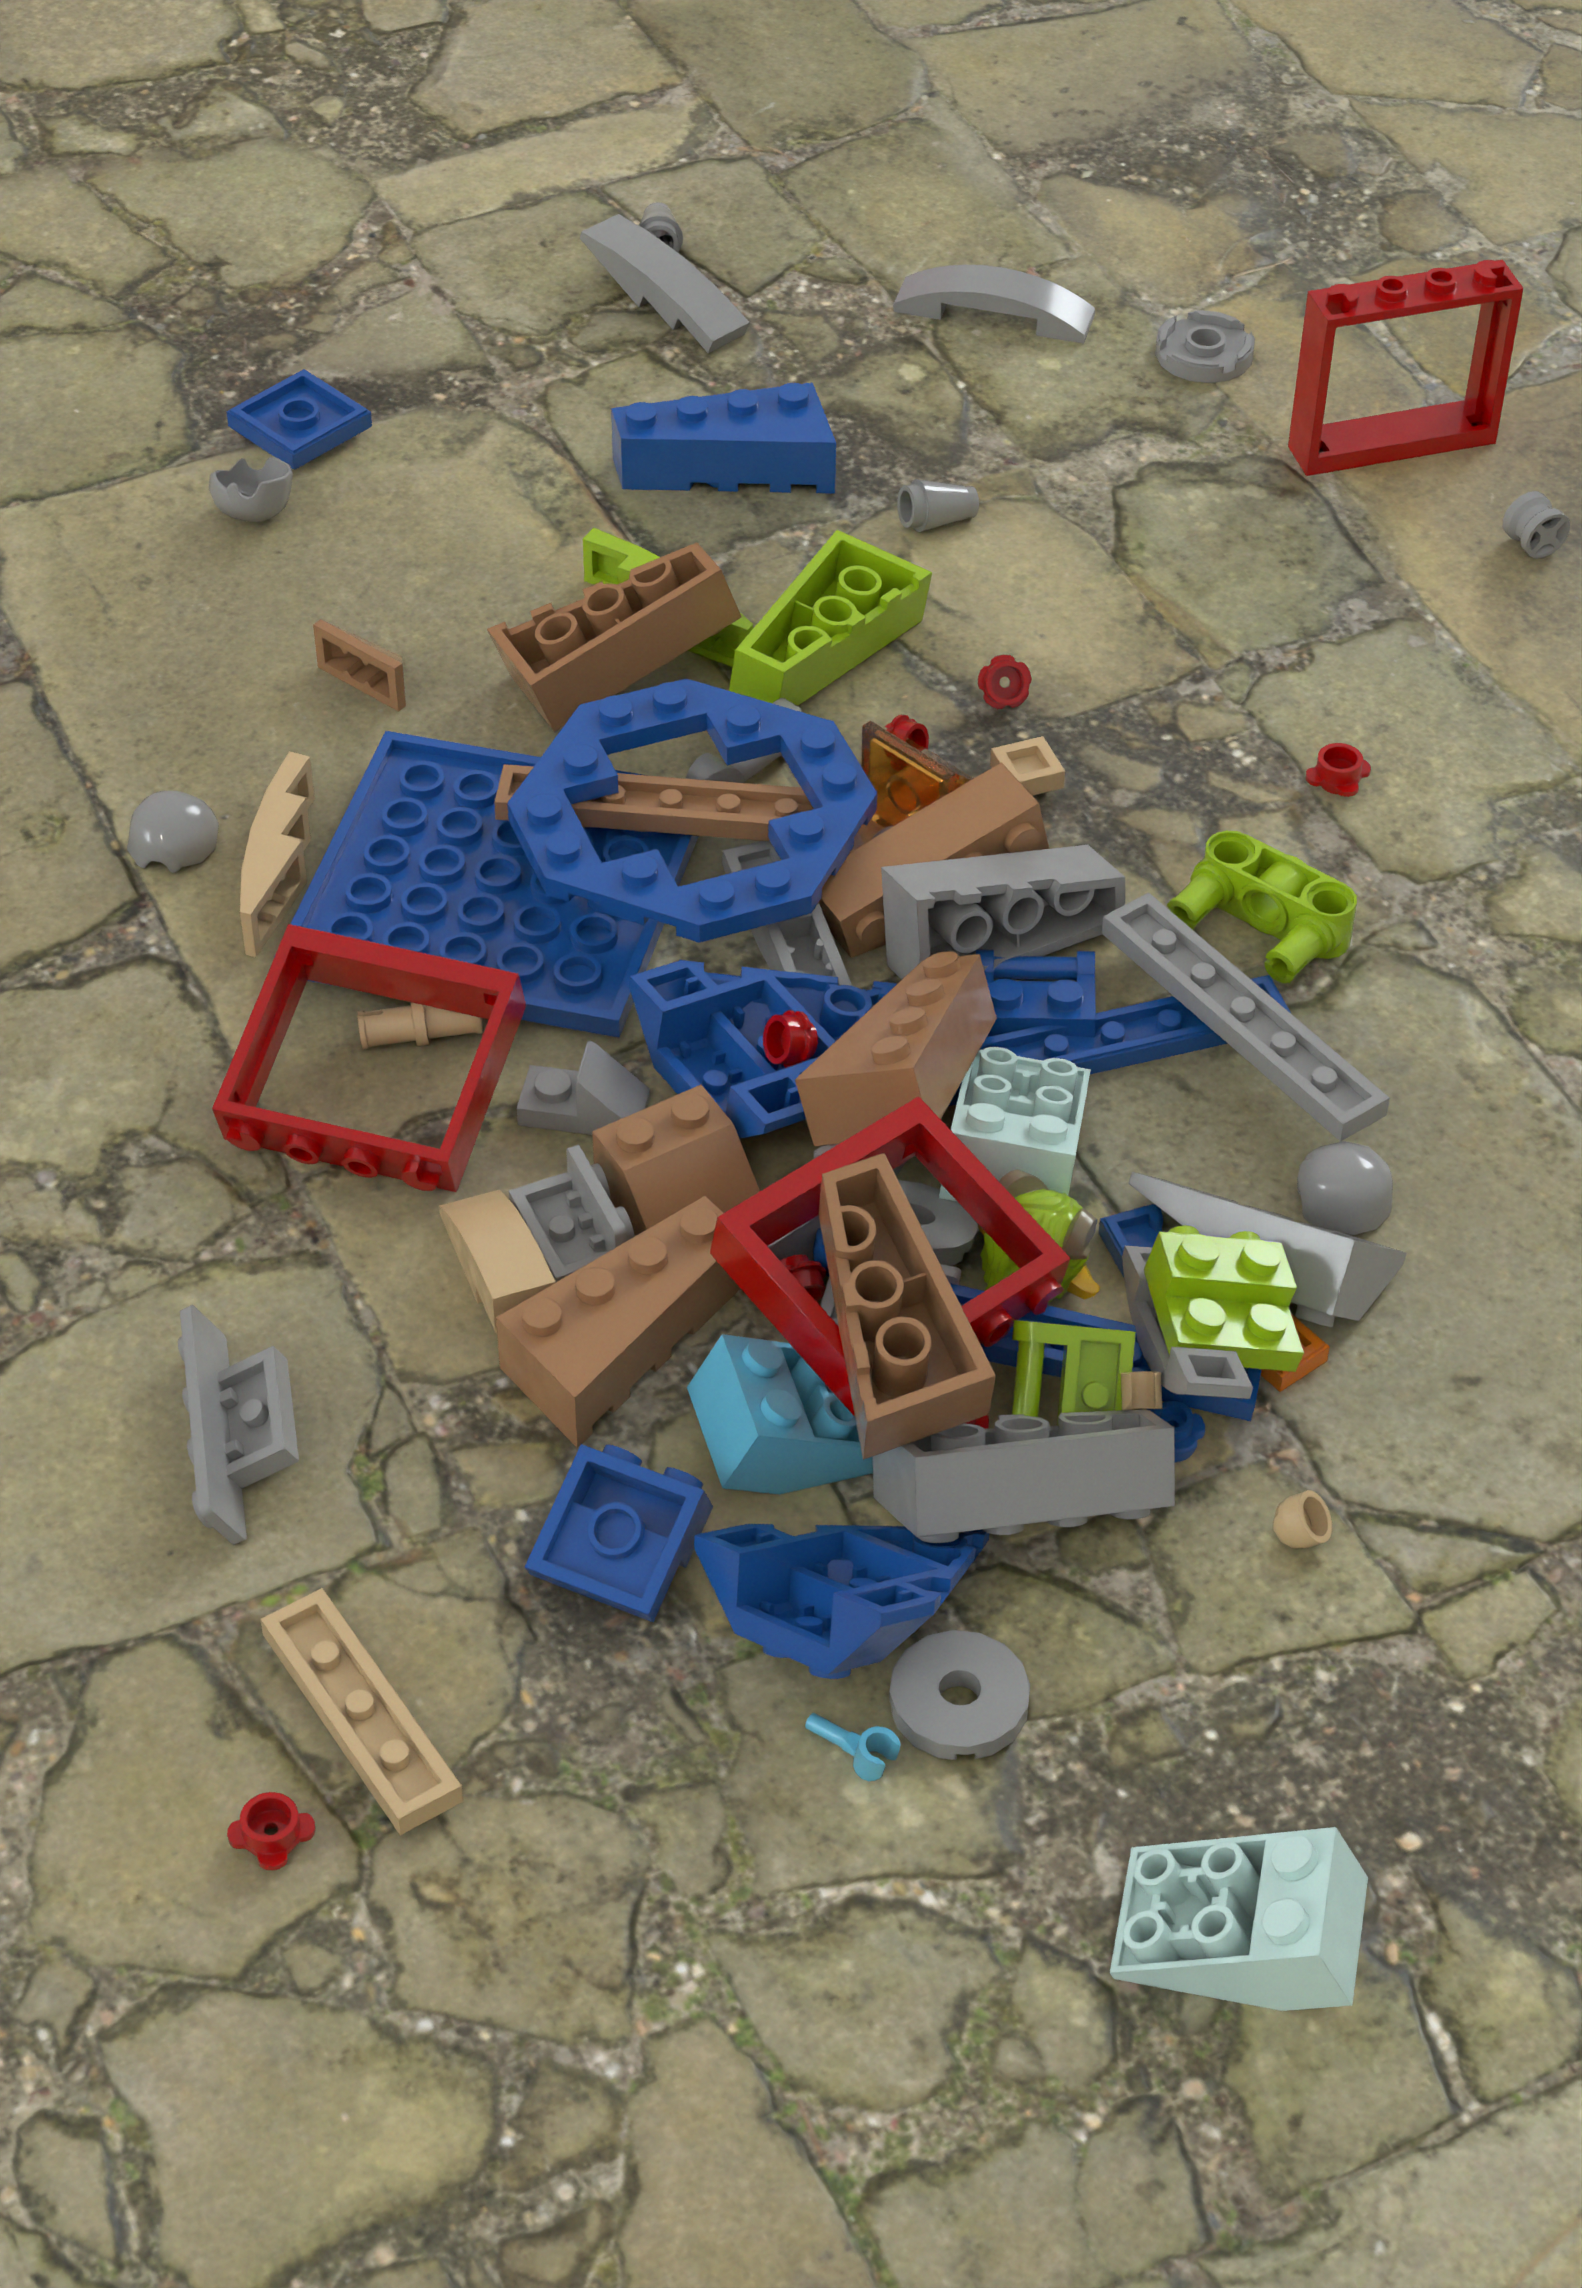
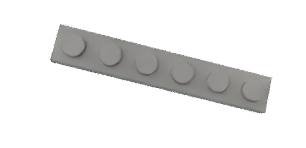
[1102,893,1390,1142]

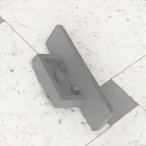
[178,1305,299,1545]

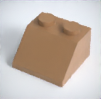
[592,1085,760,1236]

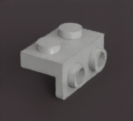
[509,1145,634,1282]

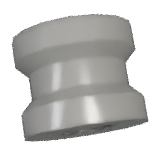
[1503,491,1570,559]

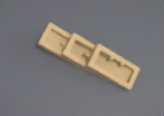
[240,751,315,957]

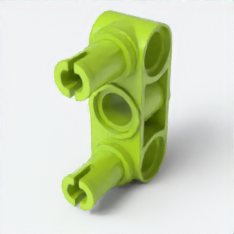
[1167,830,1357,984]

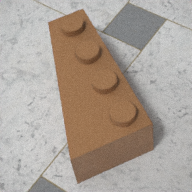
[818,762,1049,958]
[795,951,997,1146]

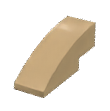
[439,1190,556,1333]

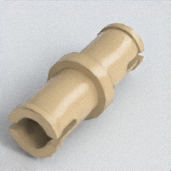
[357,1002,483,1049]

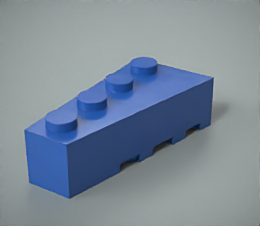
[611,382,836,494]

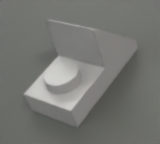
[517,1041,650,1135]

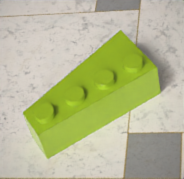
[729,530,932,706]

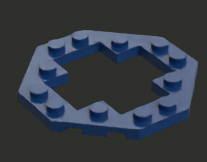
[507,679,877,943]

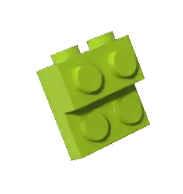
[1144,1225,1304,1372]

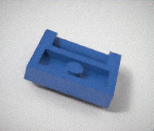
[976,949,1096,1037]

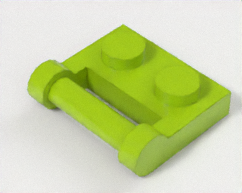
[1012,1320,1136,1426]

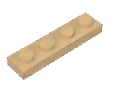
[261,1588,464,1836]

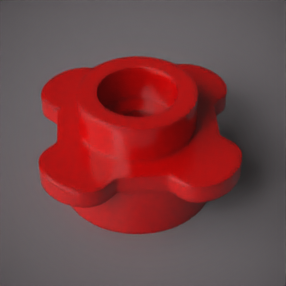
[1305,743,1371,797]
[227,1792,316,1870]

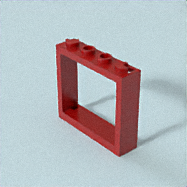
[1288,259,1524,476]
[212,924,526,1192]
[710,1096,1071,1417]

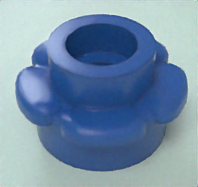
[1148,1401,1205,1463]

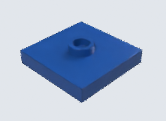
[226,369,372,470]

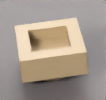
[990,736,1065,796]

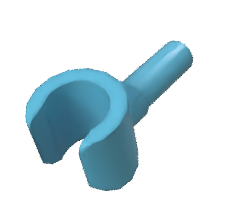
[805,1713,901,1781]

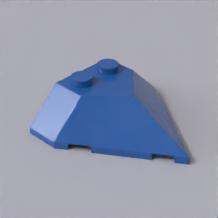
[629,960,897,1139]
[694,1524,989,1679]

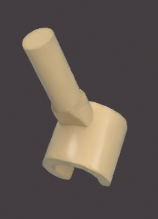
[1121,1371,1162,1410]

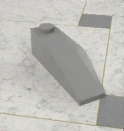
[1129,1172,1407,1327]

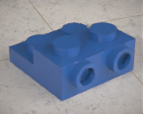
[525,1444,713,1622]

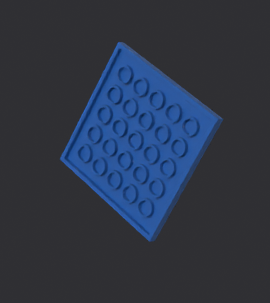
[274,731,699,1038]

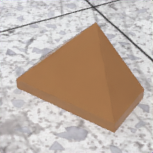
[313,619,406,712]

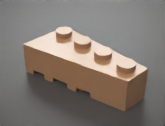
[487,542,742,732]
[819,1153,996,1460]
[496,1196,741,1449]

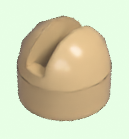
[1273,1490,1332,1549]

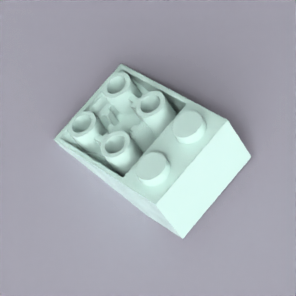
[939,1047,1091,1201]
[1110,1827,1368,2011]

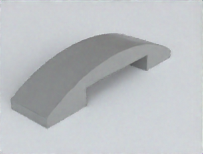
[893,265,1095,344]
[1122,1245,1253,1399]

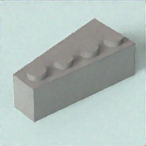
[881,845,1125,980]
[872,1409,1175,1543]

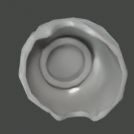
[209,457,293,522]
[127,790,219,873]
[1297,1141,1393,1235]

